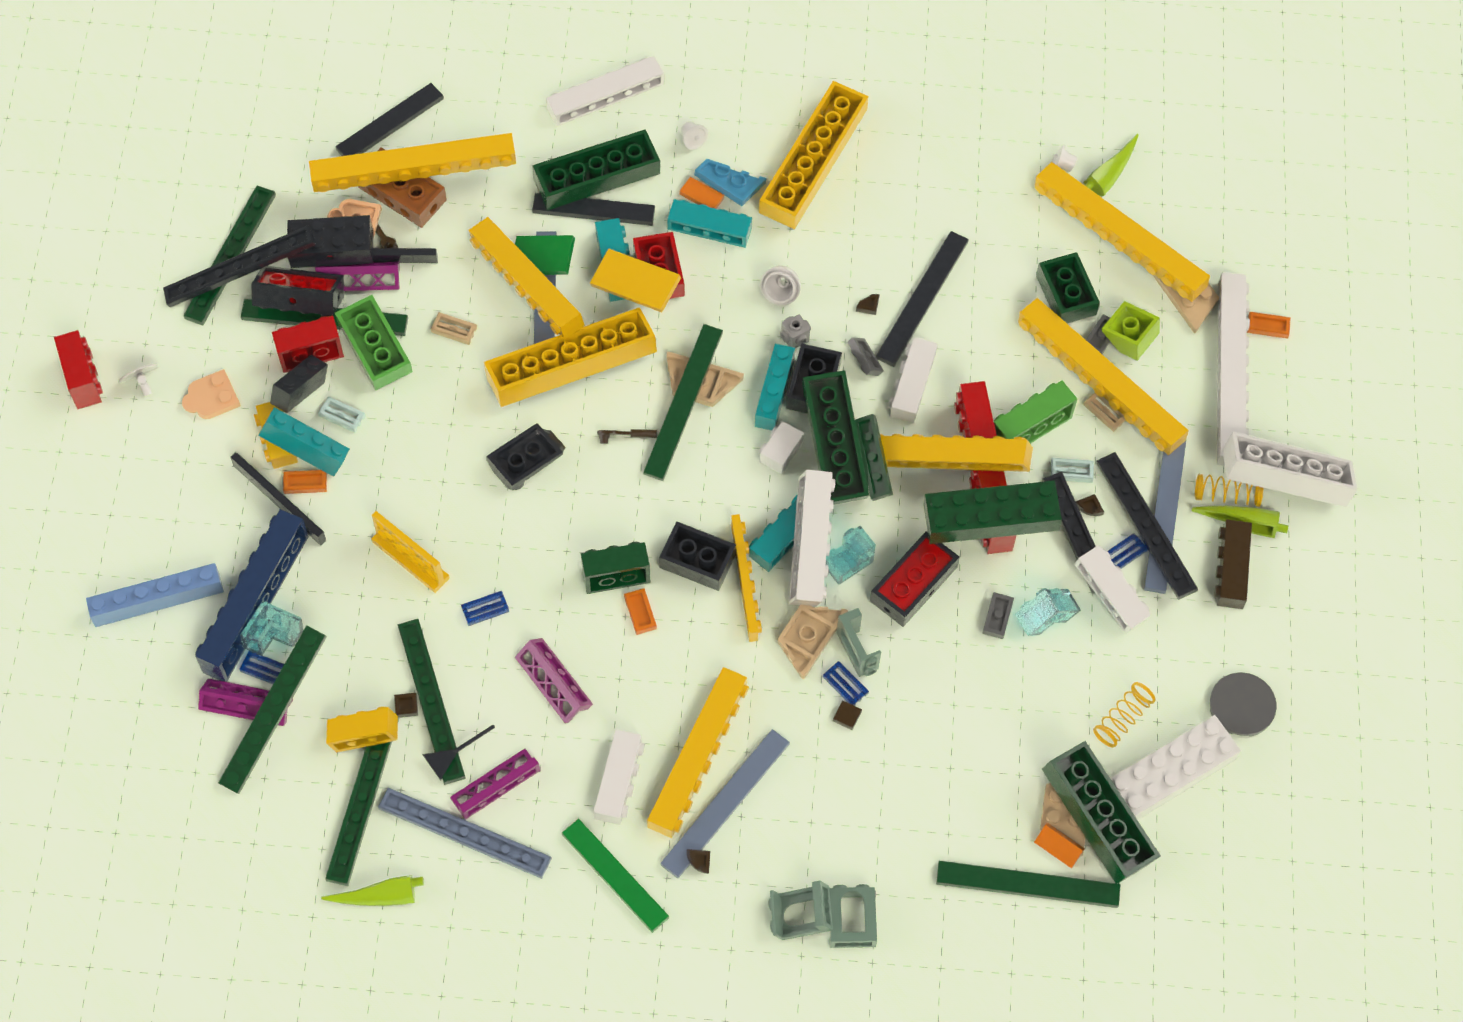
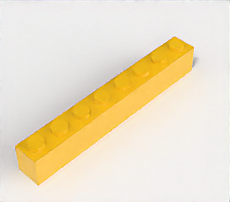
[468,217,585,339]
[880,434,1033,472]
[647,667,749,838]

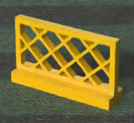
[371,511,450,593]

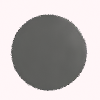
[1210,672,1277,737]

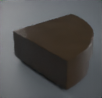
[856,294,880,315]
[1076,494,1104,516]
[687,849,711,874]

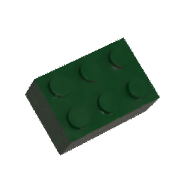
[1036,252,1100,324]
[580,541,651,594]

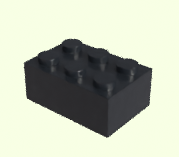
[786,343,842,414]
[659,521,736,591]

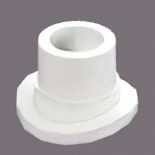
[681,121,709,150]
[1051,144,1077,172]

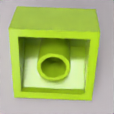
[1102,301,1160,361]

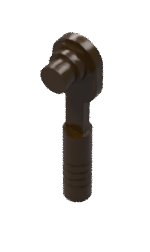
[375,224,398,248]
[597,429,657,444]

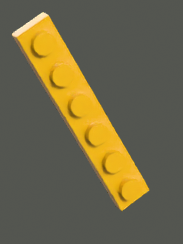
[731,514,762,642]

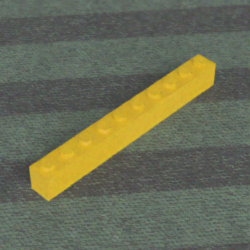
[309,133,516,192]
[1035,162,1210,302]
[1018,298,1189,456]

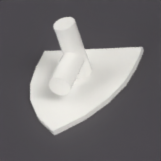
[118,363,158,396]

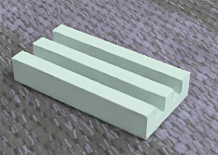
[318,396,366,433]
[1050,458,1094,483]

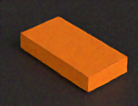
[680,176,724,209]
[1247,312,1291,339]
[283,470,327,494]
[624,588,657,635]
[1034,823,1085,869]

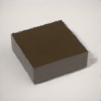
[394,693,418,718]
[833,700,862,731]

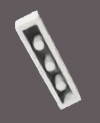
[888,337,938,423]
[1074,545,1151,634]
[593,729,645,825]

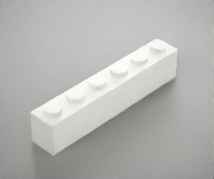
[546,55,665,127]

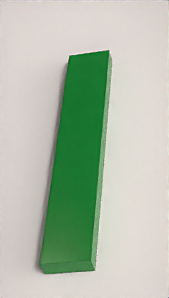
[562,819,669,933]

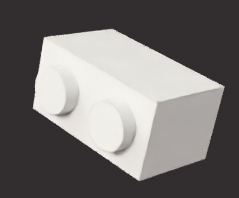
[759,421,804,474]

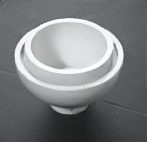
[760,265,801,306]

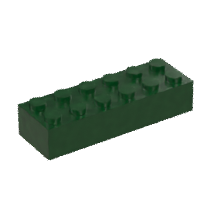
[532,129,661,211]
[802,370,870,505]
[923,480,1062,544]
[1042,741,1161,885]

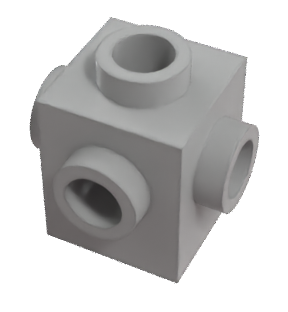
[780,314,811,348]

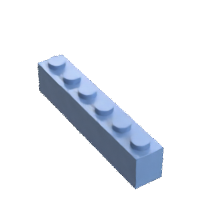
[86,563,224,628]

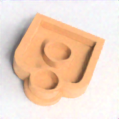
[327,199,382,239]
[182,369,241,419]

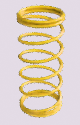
[1195,473,1264,507]
[1093,682,1156,748]

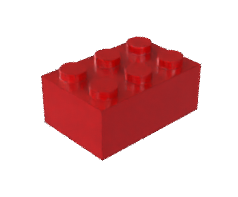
[633,232,685,299]
[272,316,344,373]
[54,330,103,410]

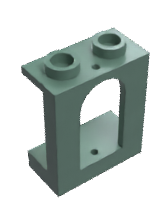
[836,608,882,677]
[768,880,833,940]
[830,884,877,948]

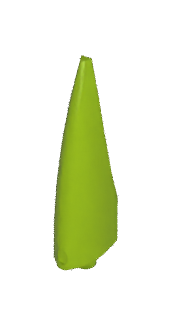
[1083,133,1139,197]
[1192,506,1289,538]
[321,875,424,906]

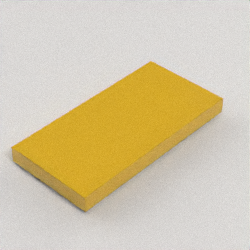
[590,249,681,313]

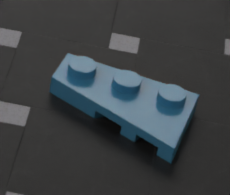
[694,159,767,206]

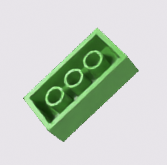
[335,295,413,391]
[994,380,1077,444]

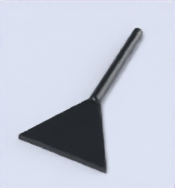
[422,724,495,781]

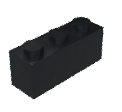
[270,355,328,413]

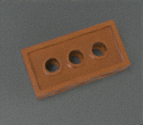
[358,147,447,228]

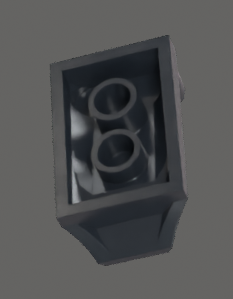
[486,423,566,490]

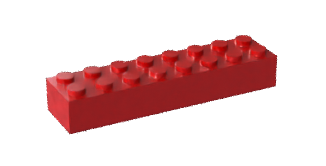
[954,381,1017,554]

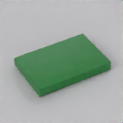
[515,235,575,275]

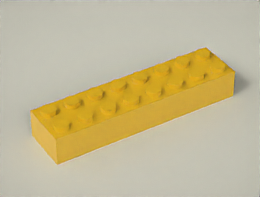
[759,81,869,229]
[484,307,657,407]

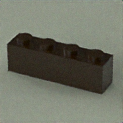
[1214,519,1252,610]

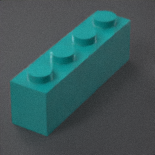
[667,199,752,248]
[595,218,630,302]
[755,343,795,431]
[258,407,350,477]
[749,494,798,572]

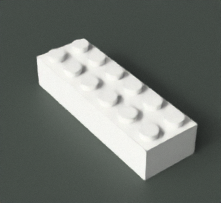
[1223,432,1358,507]
[789,470,835,607]
[1110,715,1241,820]

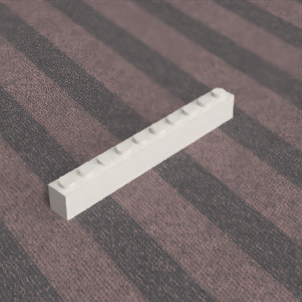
[1217,273,1250,466]

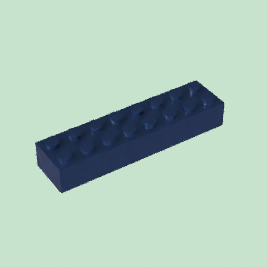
[195,509,309,682]

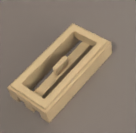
[431,312,477,345]
[1083,393,1126,432]

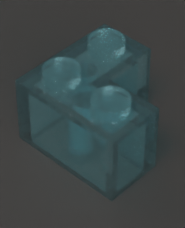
[825,525,876,585]
[1015,588,1081,636]
[241,601,303,656]

